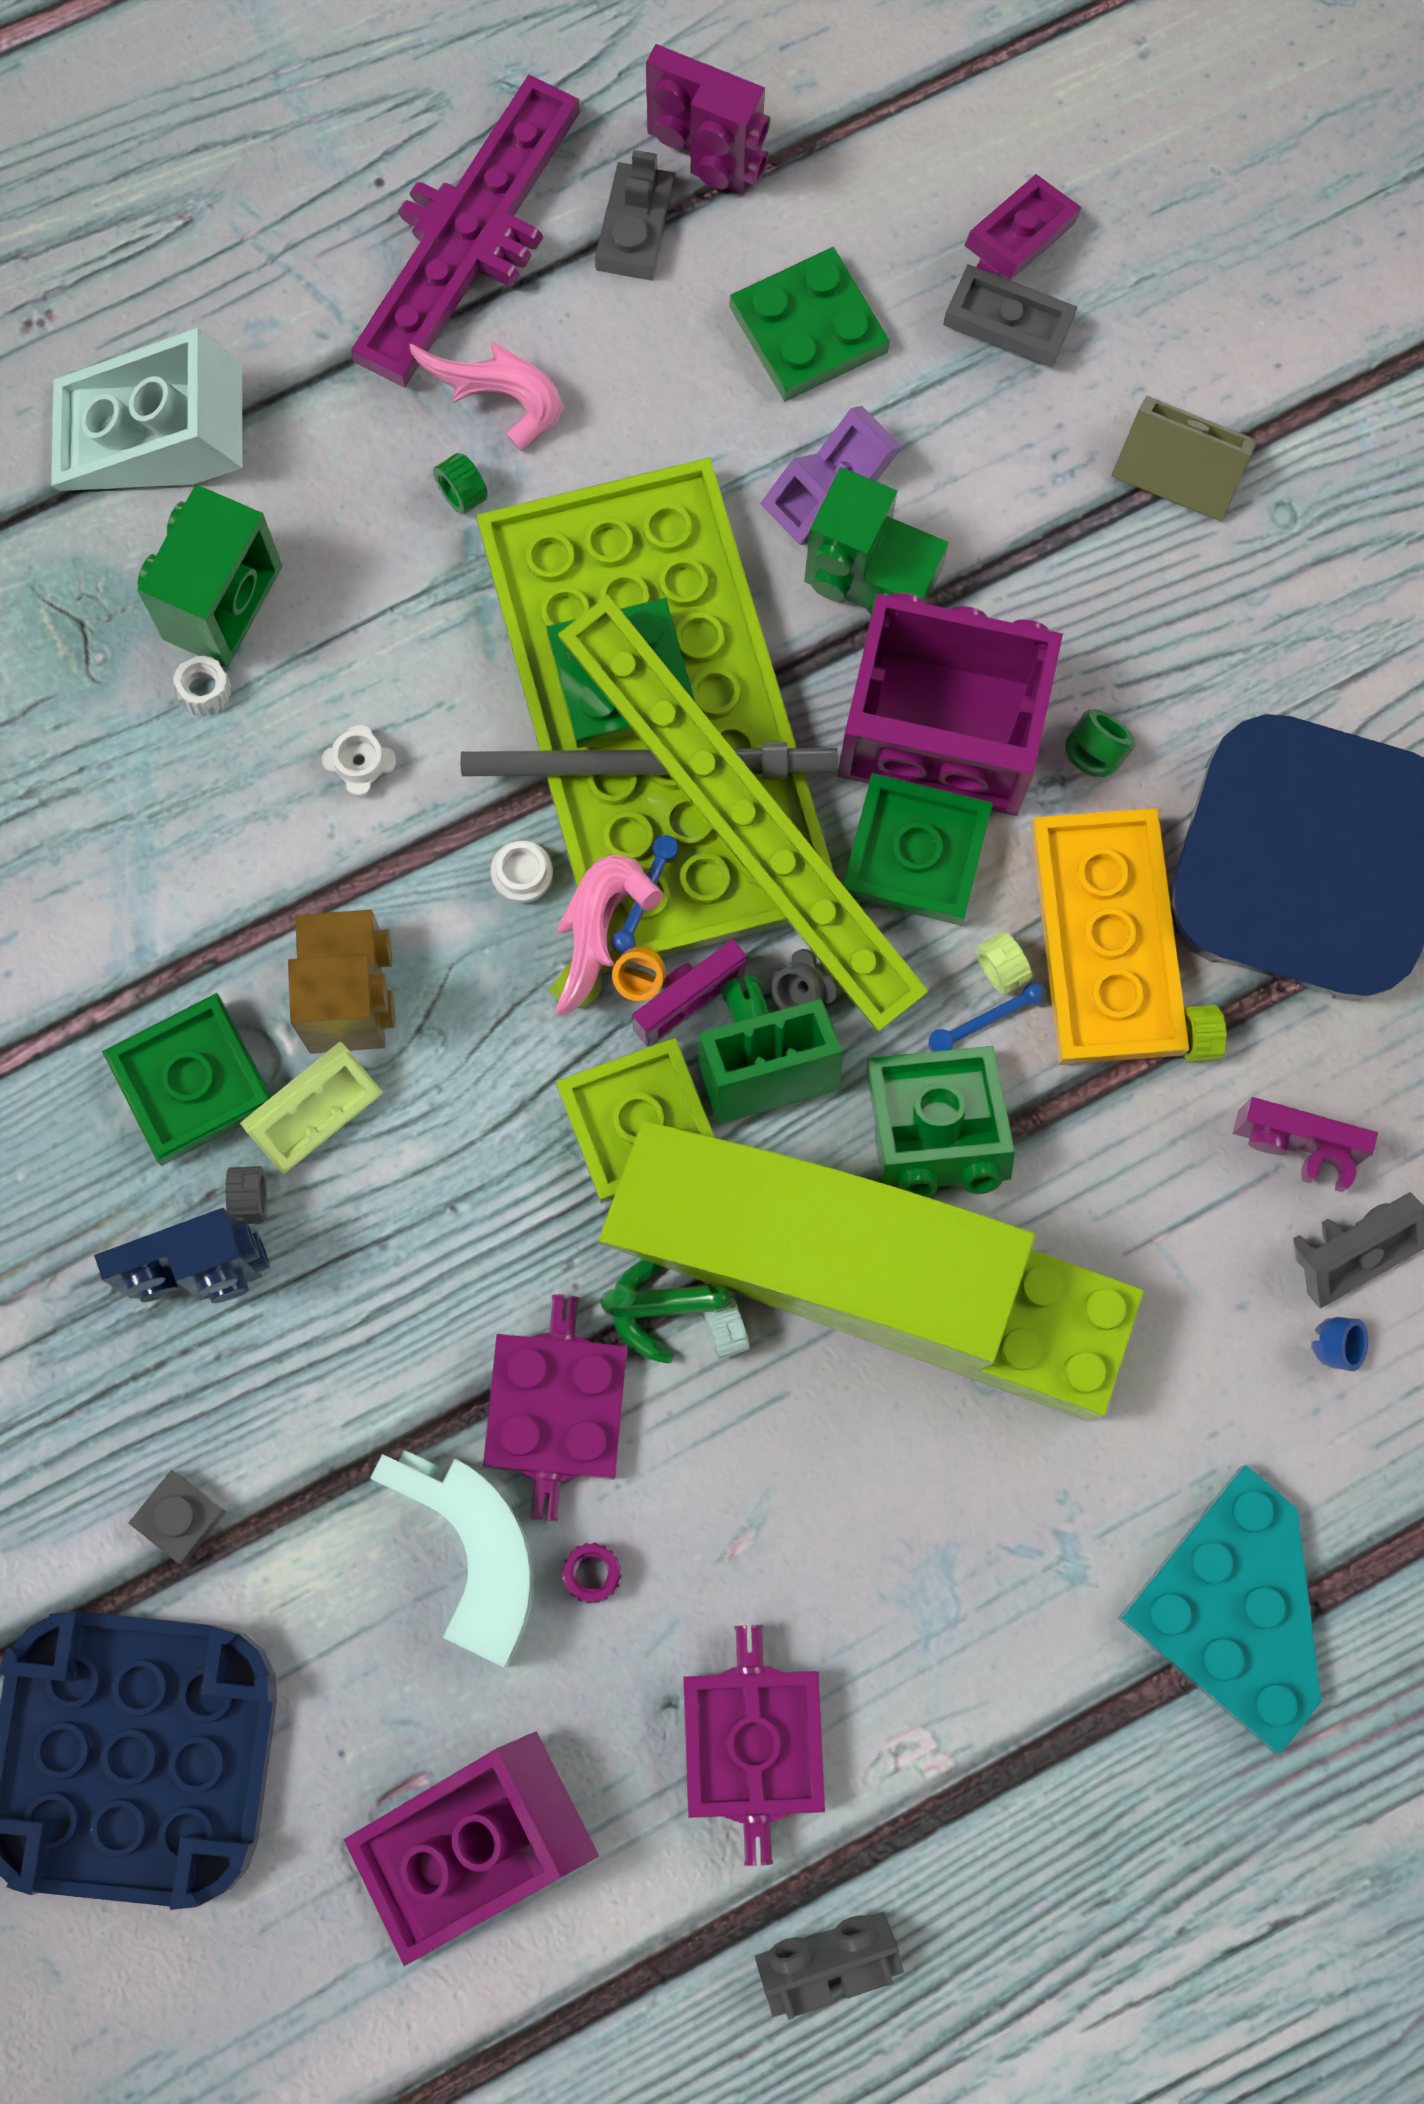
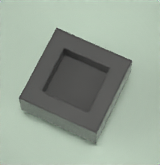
[128,1470,226,1565]

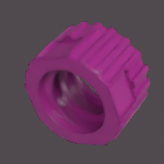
[561,1542,622,1604]

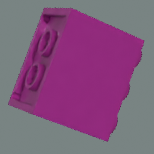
[837,593,1063,816]

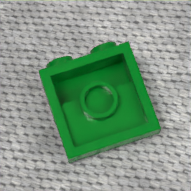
[866,1046,1015,1198]

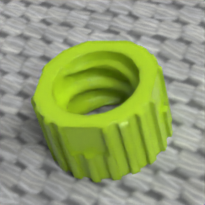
[1184,1005,1227,1063]

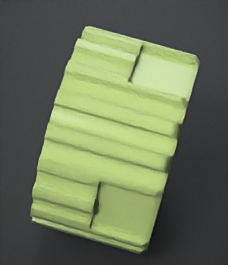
[976,931,1033,995]

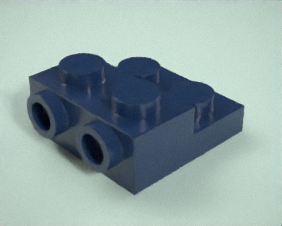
[94,1207,270,1303]

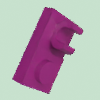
[964,174,1082,280]
[1232,1097,1378,1192]

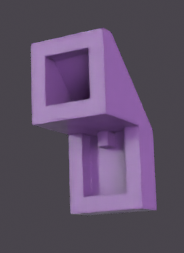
[760,406,903,545]

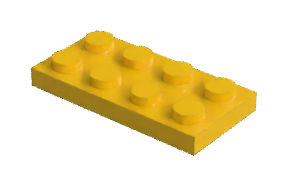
[1031,808,1189,1065]

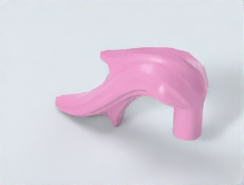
[409,342,563,451]
[556,855,663,1015]

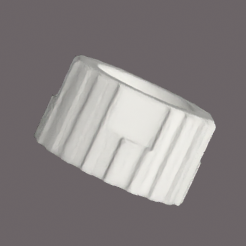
[173,655,231,717]

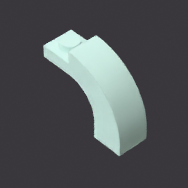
[370,1450,534,1668]

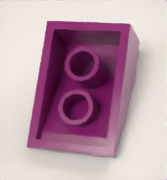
[343,1731,599,1966]

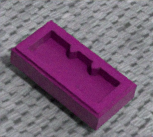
[632,939,747,1047]

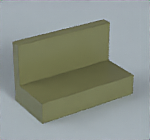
[1111,395,1257,522]

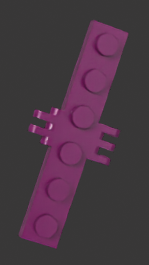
[351,74,580,388]

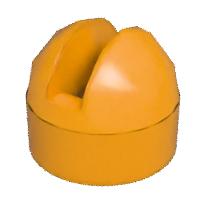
[612,947,666,1001]

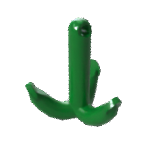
[600,1259,730,1363]

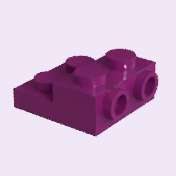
[646,44,770,195]

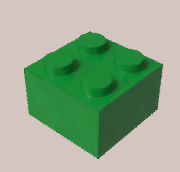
[137,484,283,668]

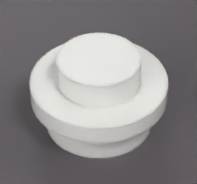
[490,841,553,903]

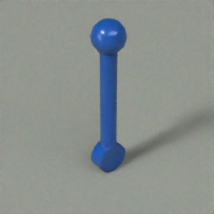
[611,835,678,954]
[928,982,1048,1052]

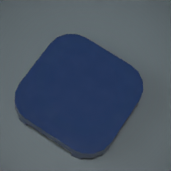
[1168,714,1424,1001]
[0,1611,277,1910]

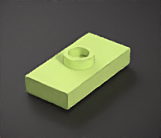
[240,1041,383,1175]

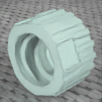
[703,1295,750,1359]

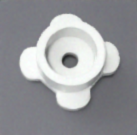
[322,725,397,797]

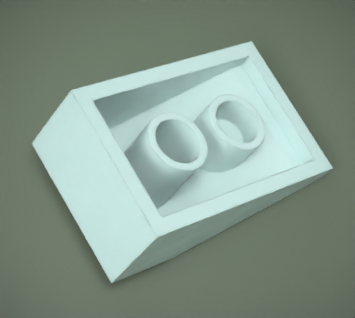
[51,328,243,491]

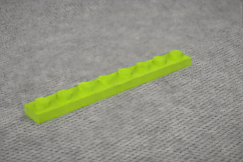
[558,594,928,1032]

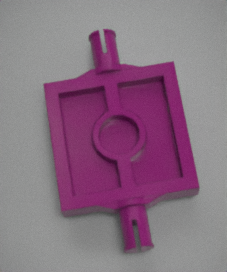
[482,1294,627,1521]
[683,1625,825,1866]

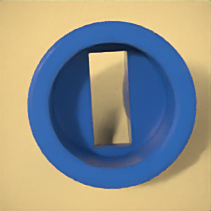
[1311,1317,1368,1371]

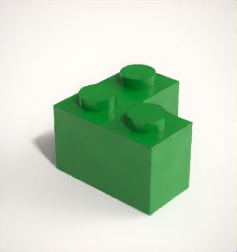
[804,466,949,616]

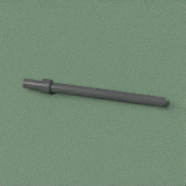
[460,742,838,780]

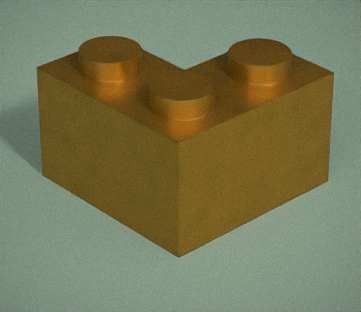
[288,909,395,1054]

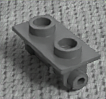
[754,1912,904,2020]

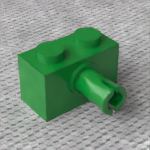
[698,975,843,1125]

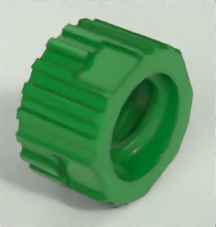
[433,453,488,514]

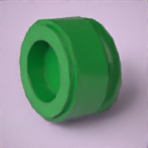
[1065,709,1135,777]

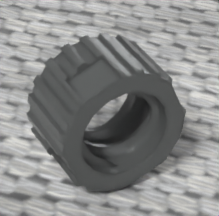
[225,1166,267,1224]

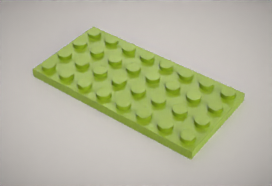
[476,457,835,974]

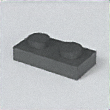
[943,264,1077,368]

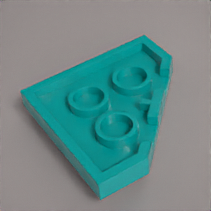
[1118,1465,1322,1754]

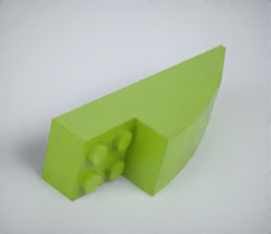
[597,1120,1144,1421]

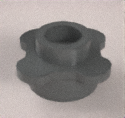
[771,949,839,1010]

